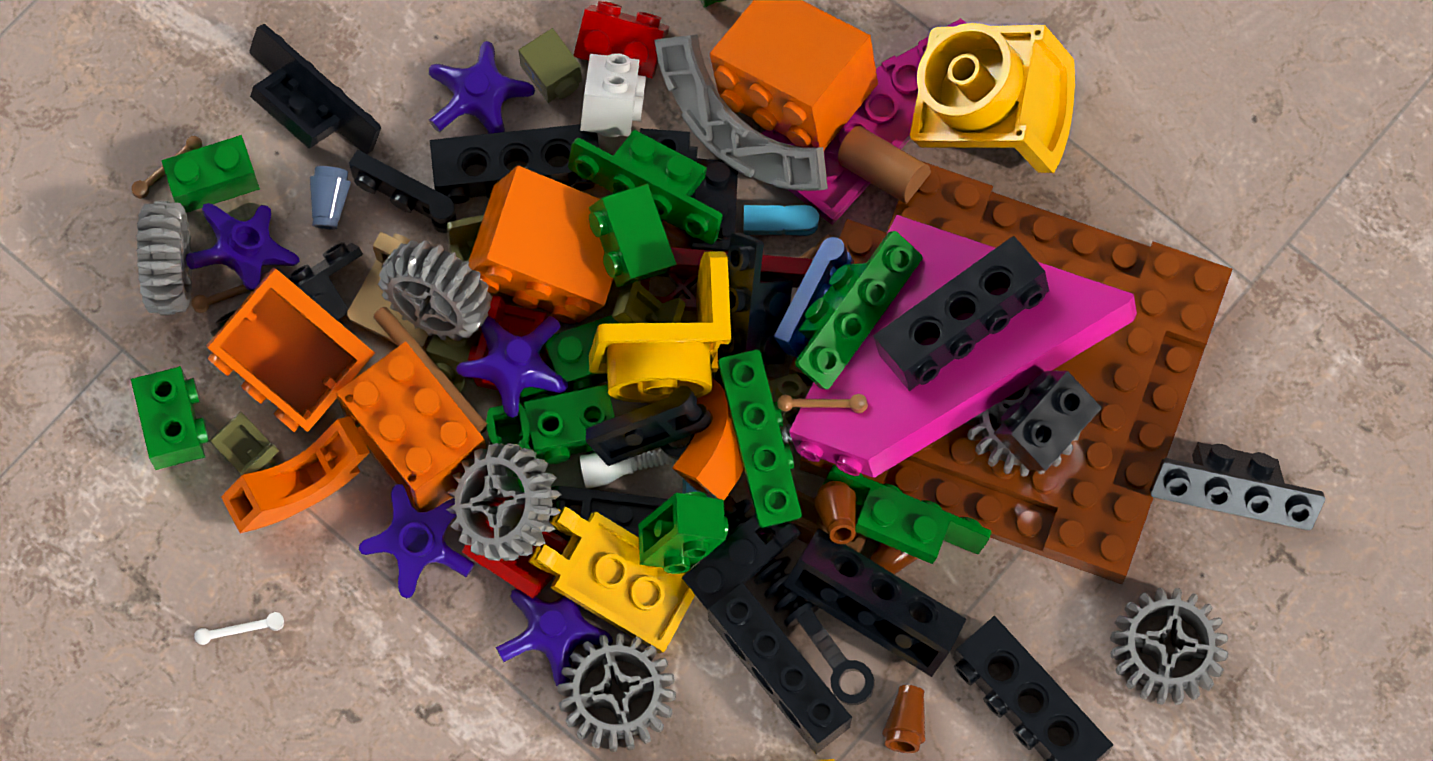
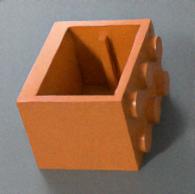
[709,0,878,151]
[469,165,613,324]
[206,268,375,432]
[336,341,487,512]

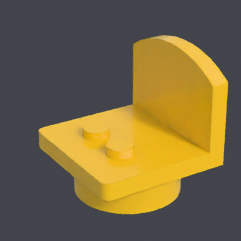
[910,23,1075,173]
[589,251,731,403]

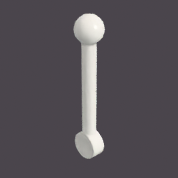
[194,612,284,645]

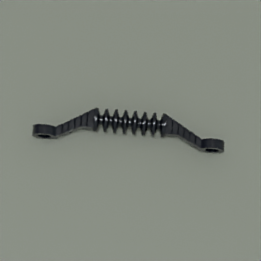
[660,415,875,705]

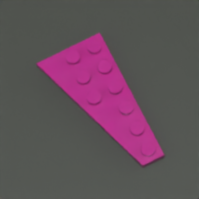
[761,18,966,226]

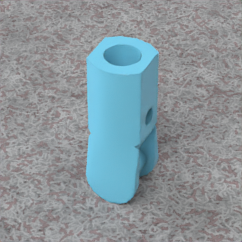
[743,205,819,236]

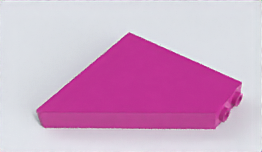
[789,215,1137,478]

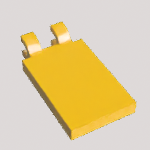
[528,507,695,653]

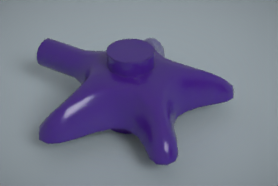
[429,41,535,134]
[186,203,300,291]
[456,316,568,418]
[359,484,475,599]
[496,589,613,686]

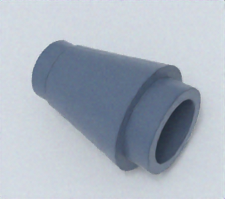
[310,166,351,230]

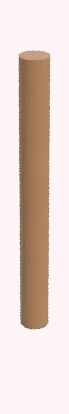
[374,307,487,434]

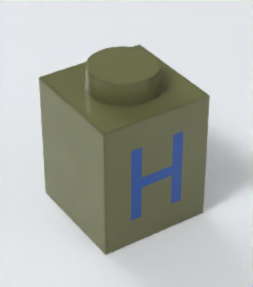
[518,28,582,103]

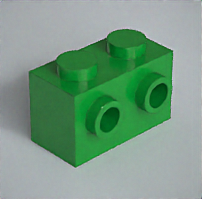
[131,366,210,470]
[524,384,615,464]
[638,492,728,574]

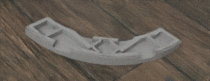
[654,34,828,191]

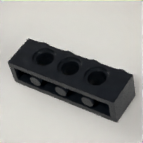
[430,124,599,204]
[873,236,1049,391]
[783,528,967,677]
[708,582,852,754]
[953,615,1113,761]

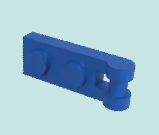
[774,237,855,358]

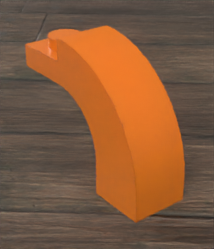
[672,378,744,500]
[221,416,370,533]

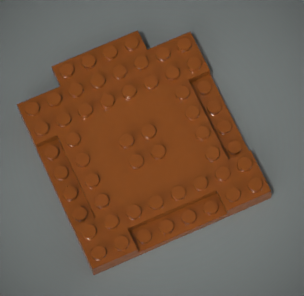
[789,161,1233,584]

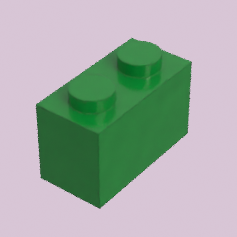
[161,135,260,213]
[589,184,677,288]

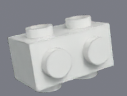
[580,54,646,137]

